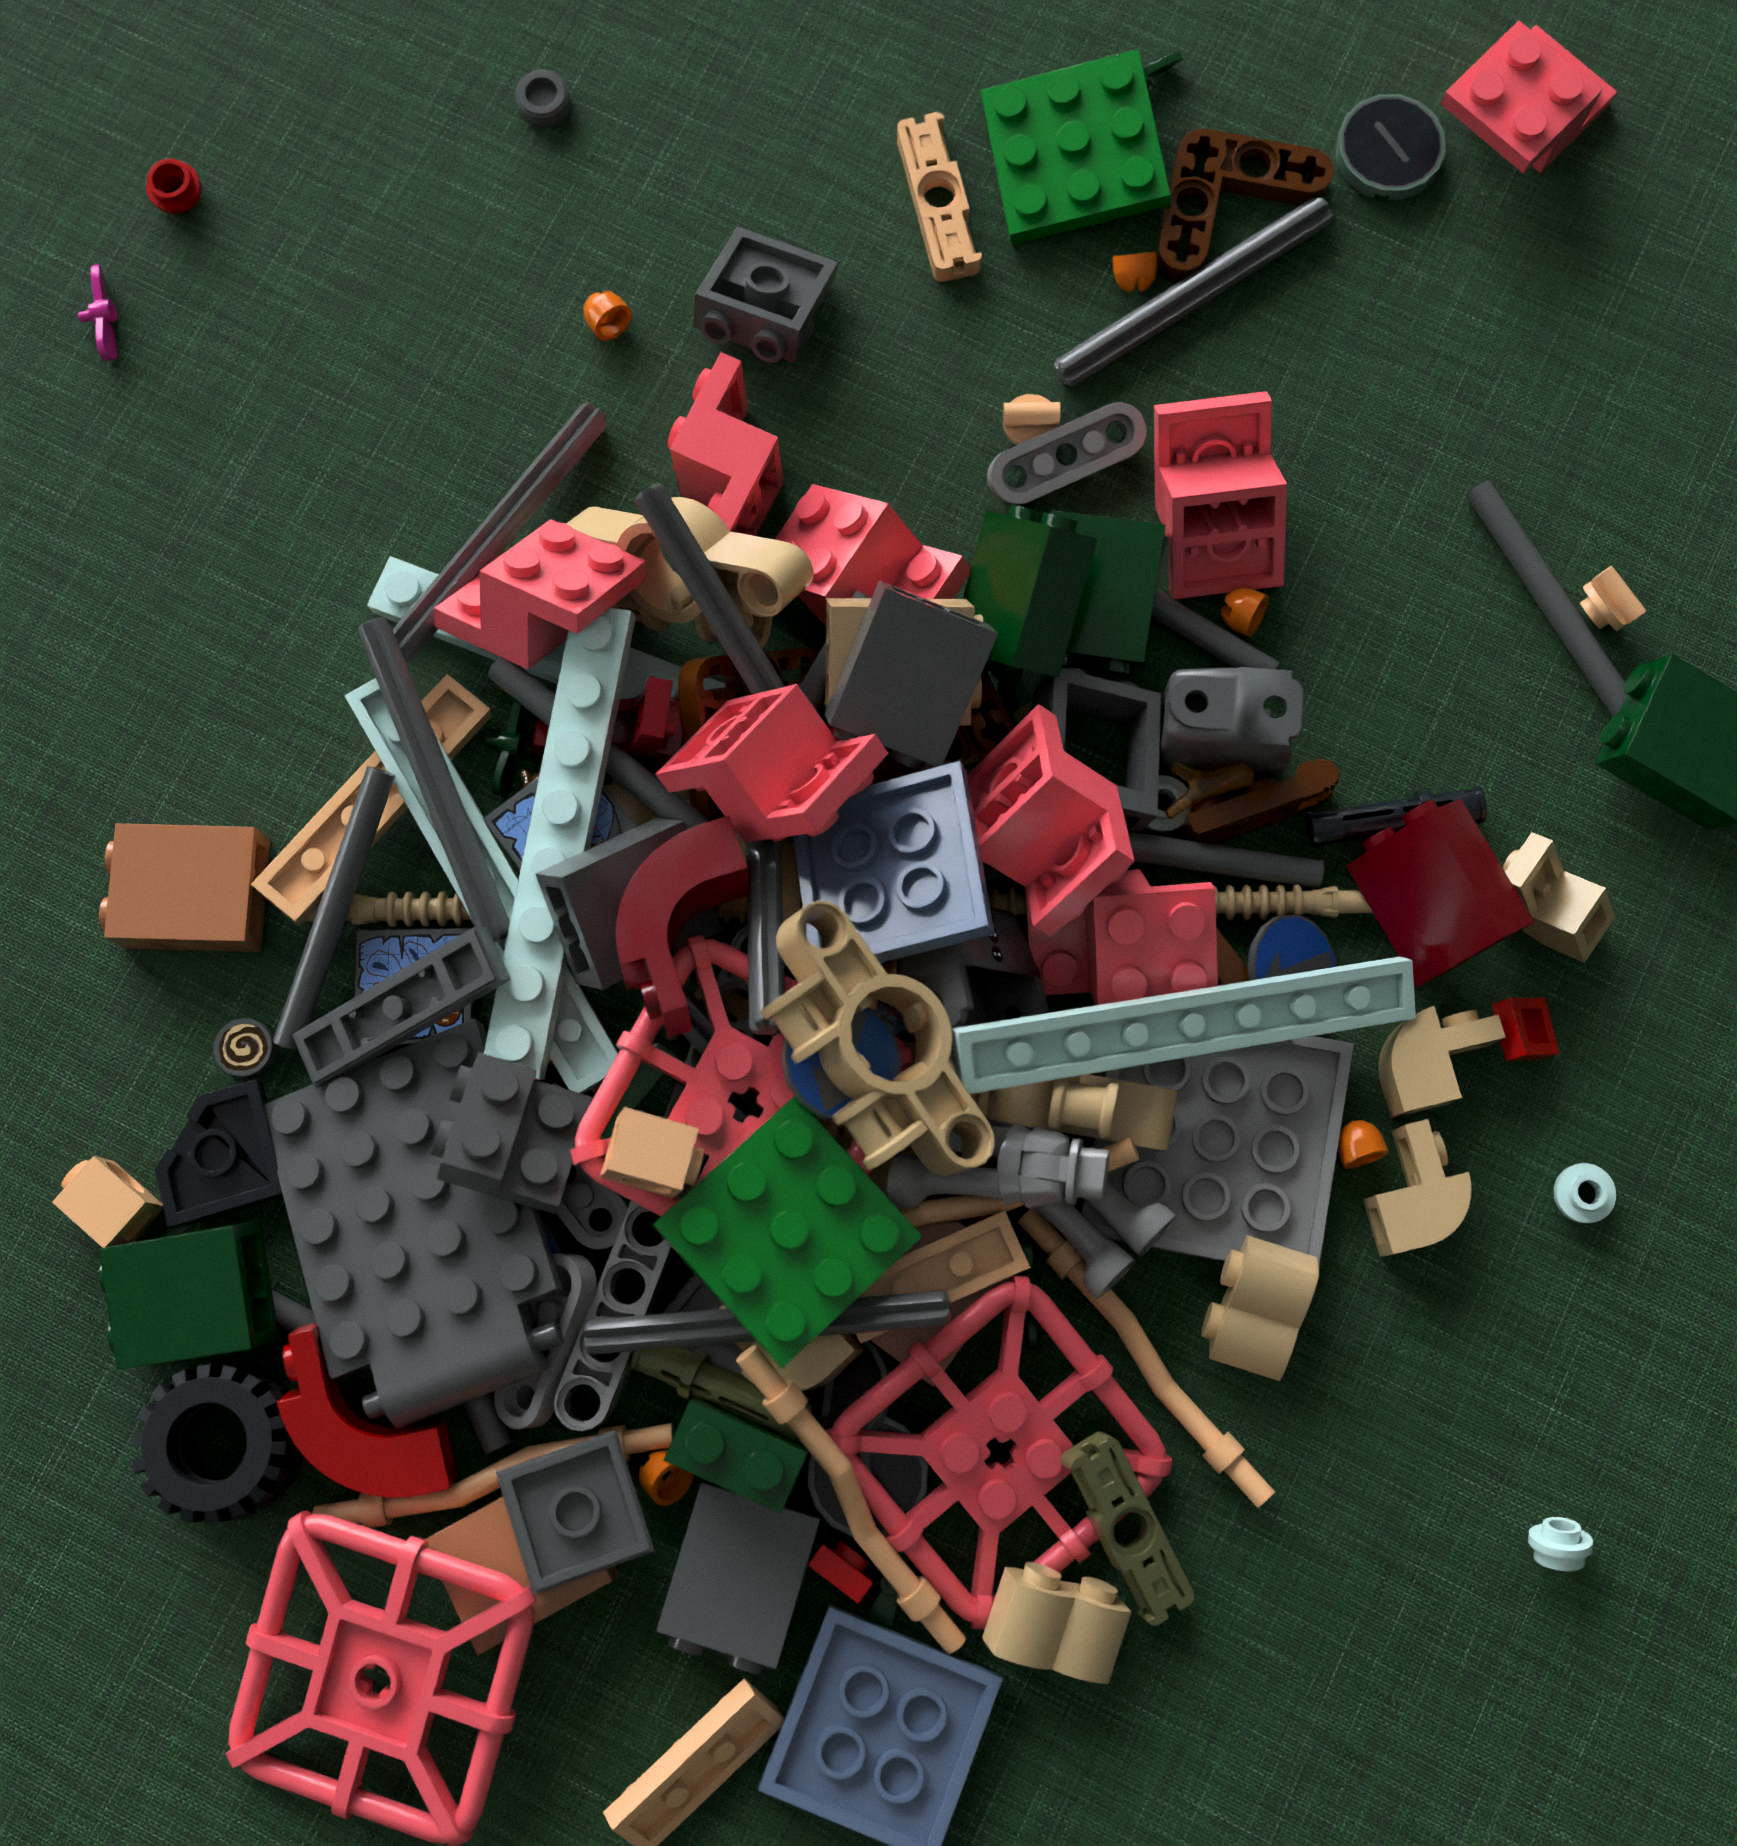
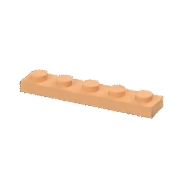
[251,674,492,926]

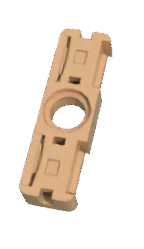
[897,112,982,282]

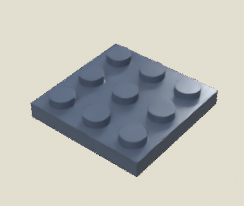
[793,761,995,963]
[758,1604,1003,1846]

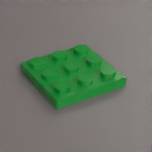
[980,49,1171,245]
[652,1096,922,1368]

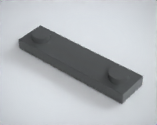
[292,926,511,1087]

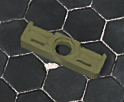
[1060,1431,1195,1626]

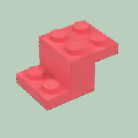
[1441,20,1617,174]
[667,352,784,536]
[1154,391,1287,599]
[775,484,971,626]
[434,519,646,670]
[655,684,888,843]
[967,704,1135,937]
[1024,869,1218,1005]

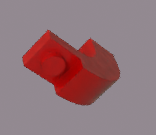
[276,1323,458,1498]

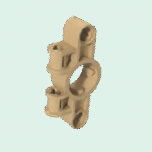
[566,497,814,648]
[759,901,995,1176]
[902,1040,1178,1151]

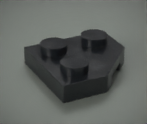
[155,1079,283,1229]

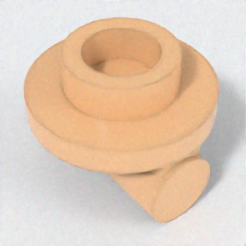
[1003,394,1060,445]
[1580,565,1647,631]

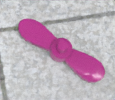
[78,264,118,361]

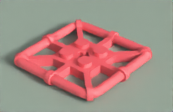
[569,934,916,1216]
[825,1275,1172,1630]
[225,1511,537,1846]

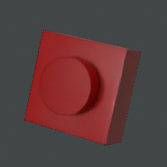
[1492,997,1560,1061]
[808,1539,873,1603]

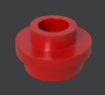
[146,158,202,214]

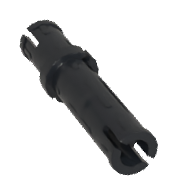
[1306,786,1487,848]

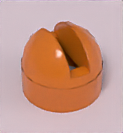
[1112,252,1157,293]
[583,291,632,341]
[1221,588,1269,637]
[1337,1120,1389,1169]
[639,1450,693,1506]

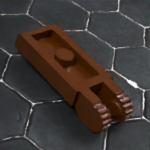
[1180,757,1340,845]

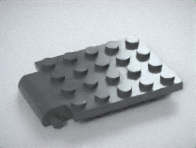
[265,1018,564,1428]

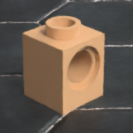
[600,1107,704,1199]
[52,1156,163,1248]

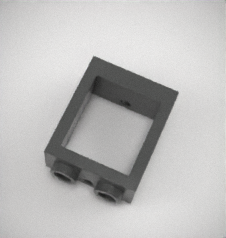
[1031,668,1161,833]

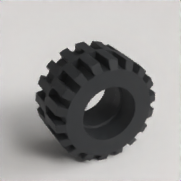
[131,1364,303,1524]

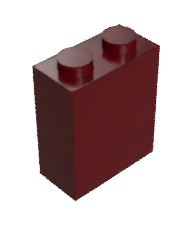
[1346,799,1535,987]

